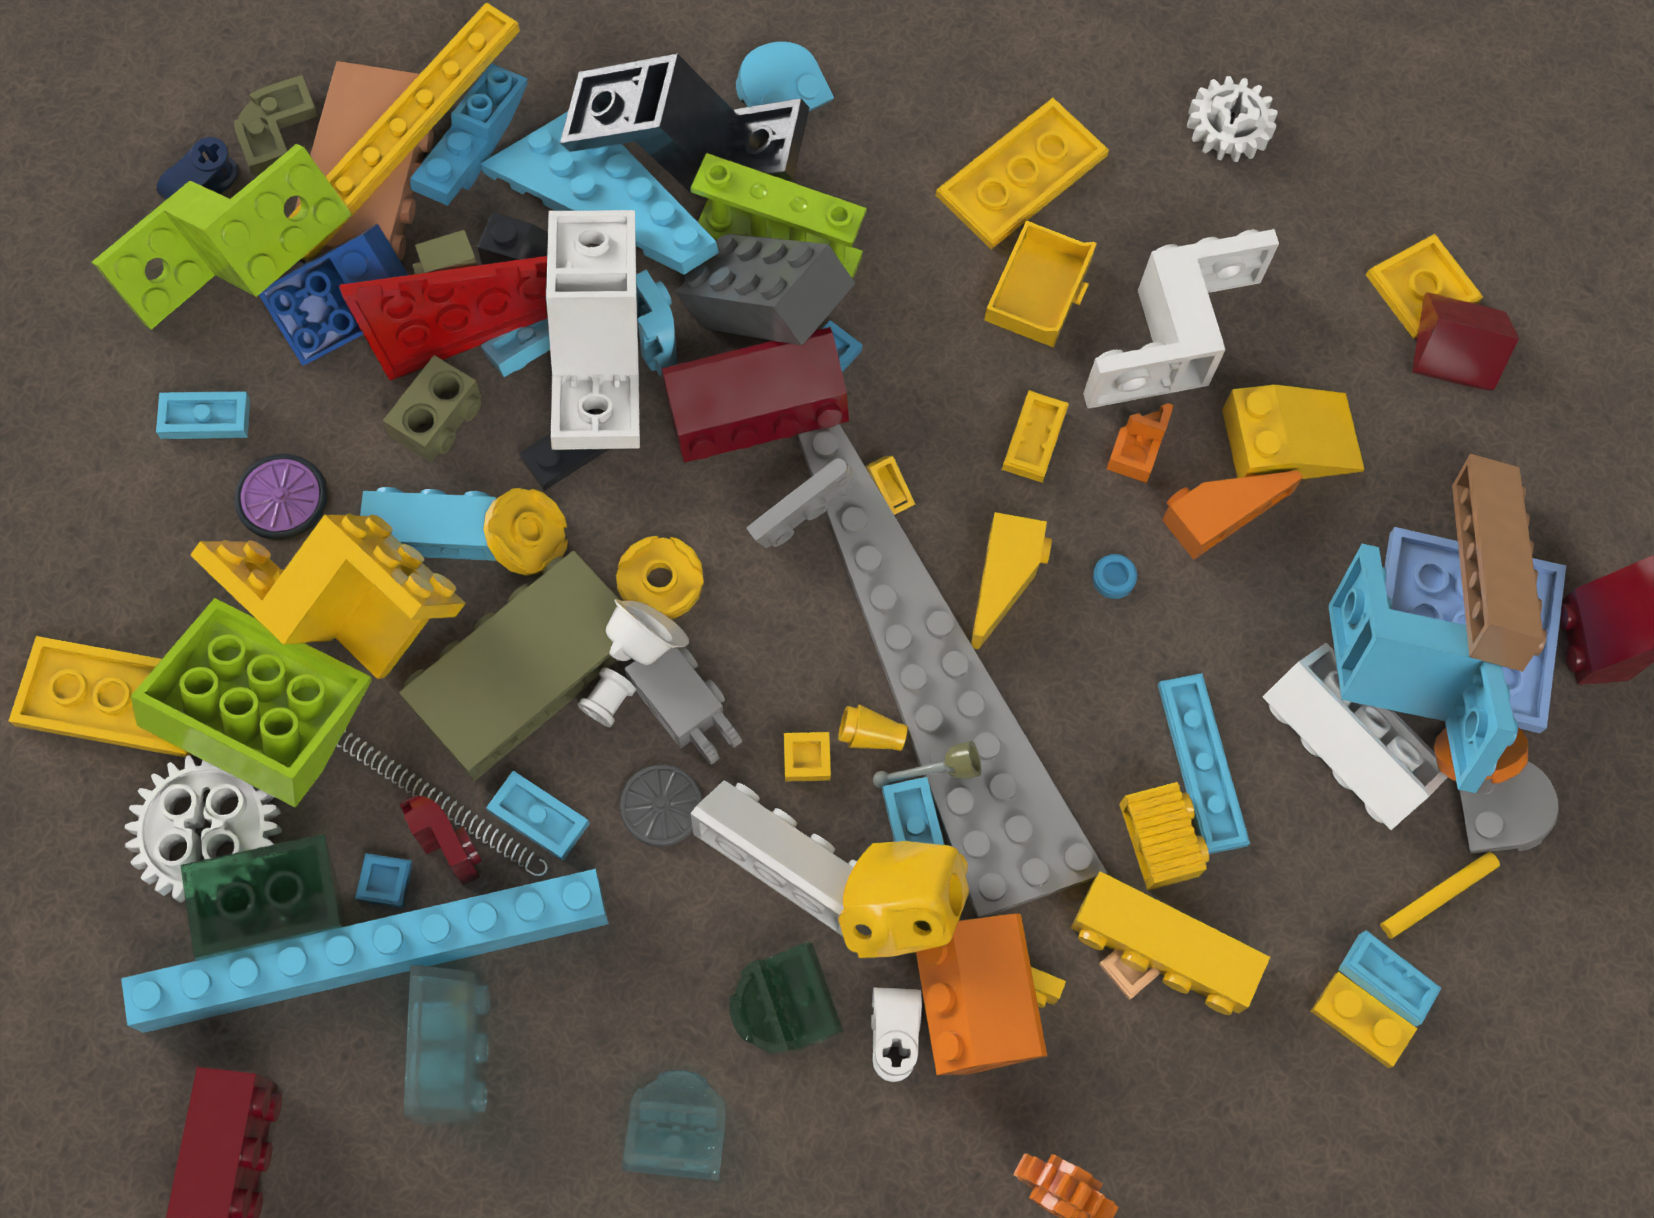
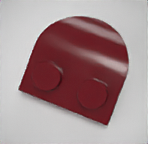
[399,796,482,886]

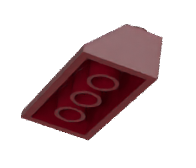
[661,327,850,463]

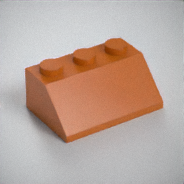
[916,913,1047,1075]

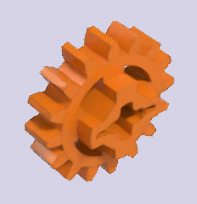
[1013,1153,1119,1218]

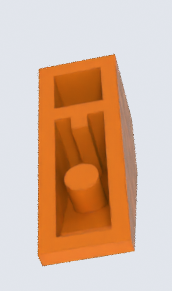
[1162,470,1303,560]

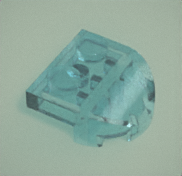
[622,1070,726,1181]

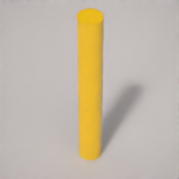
[1380,851,1500,939]

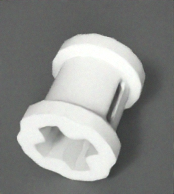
[578,667,636,727]

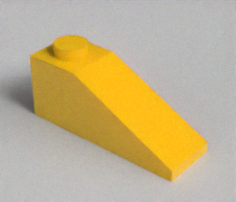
[971,512,1052,649]

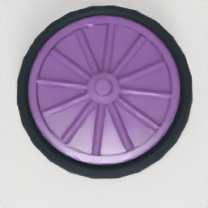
[234,454,327,540]

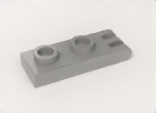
[746,458,856,548]

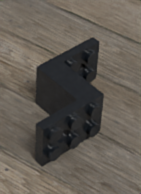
[560,54,810,193]

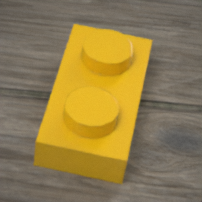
[1310,972,1418,1068]

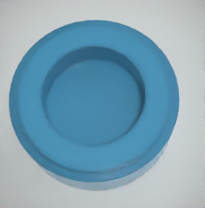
[1092,554,1137,599]

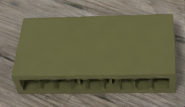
[399,550,621,782]

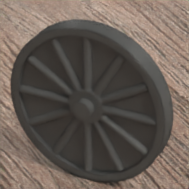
[620,764,702,846]

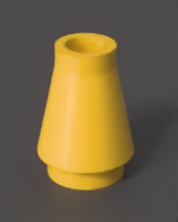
[838,704,908,751]

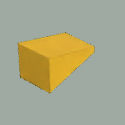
[865,456,915,515]

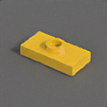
[1002,390,1069,483]

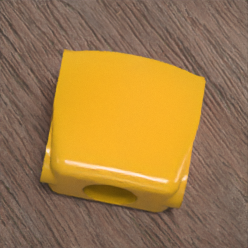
[838,841,969,958]

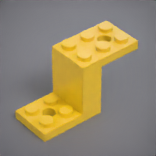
[190,514,466,645]

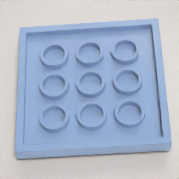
[1385,527,1566,733]

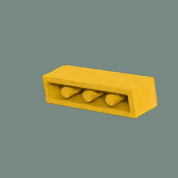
[1071,871,1270,1015]

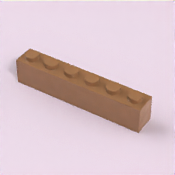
[1452,454,1547,672]

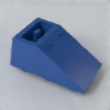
[259,224,408,366]

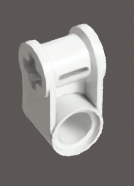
[871,987,922,1082]

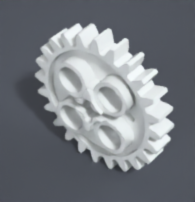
[125,755,282,905]

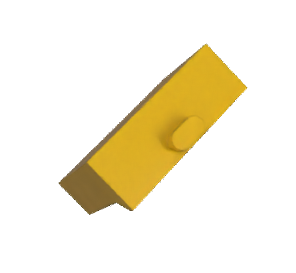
[984,221,1097,348]

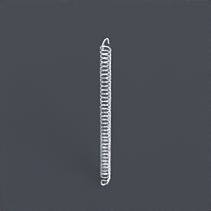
[337,729,548,876]

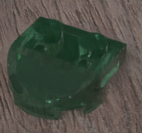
[729,942,844,1053]

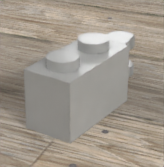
[625,647,742,765]

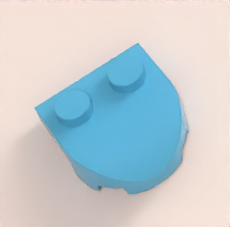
[736,42,834,112]
[636,270,677,377]

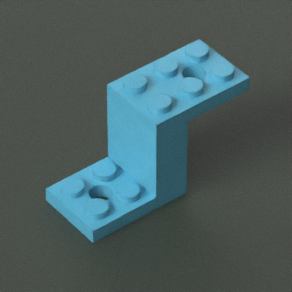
[1329,544,1518,793]

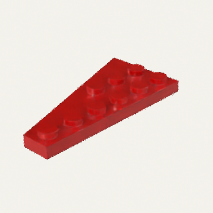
[339,256,548,381]

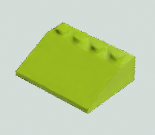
[131,598,371,807]

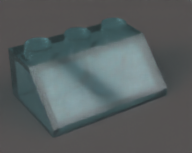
[404,965,489,1125]

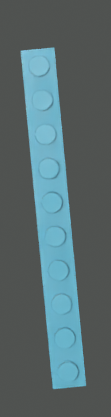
[121,869,609,1033]

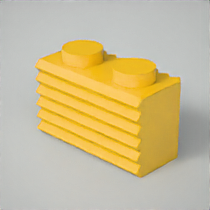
[1119,782,1209,891]

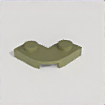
[234,75,318,176]

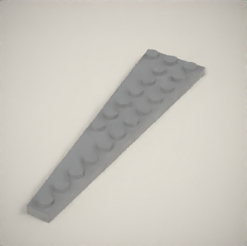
[798,424,1107,918]

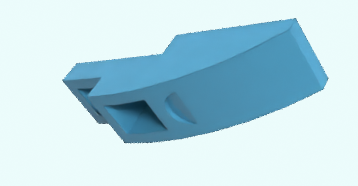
[410,63,527,206]

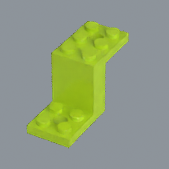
[92,144,353,330]

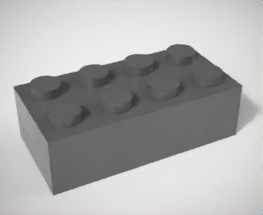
[675,234,855,345]

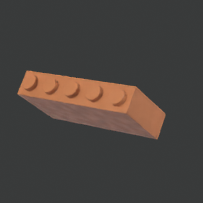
[295,61,434,260]

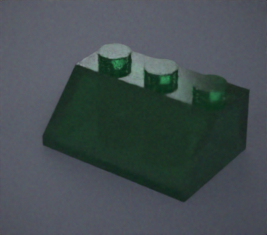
[180,834,346,961]

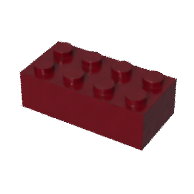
[166,1067,282,1218]

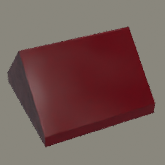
[1412,292,1519,391]

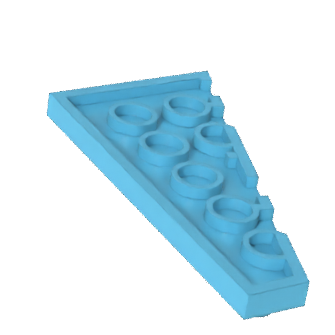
[480,111,719,274]

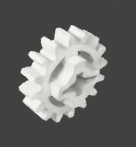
[1187,76,1278,162]

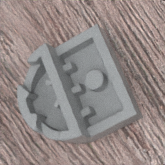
[1460,761,1559,853]

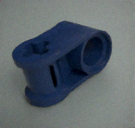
[156,137,239,200]

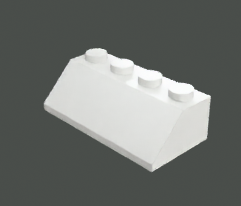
[1263,643,1448,830]
[691,780,857,936]

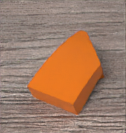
[1106,403,1174,483]

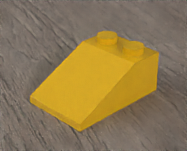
[1222,385,1365,479]

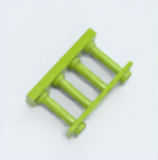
[691,153,867,279]

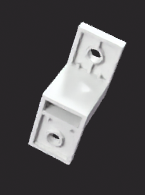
[546,210,640,450]
[1083,229,1279,409]

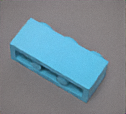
[360,487,496,561]

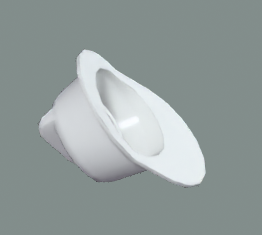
[606,599,689,665]

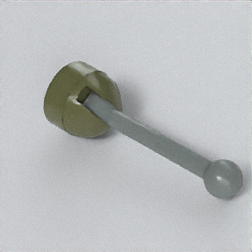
[873,741,981,789]

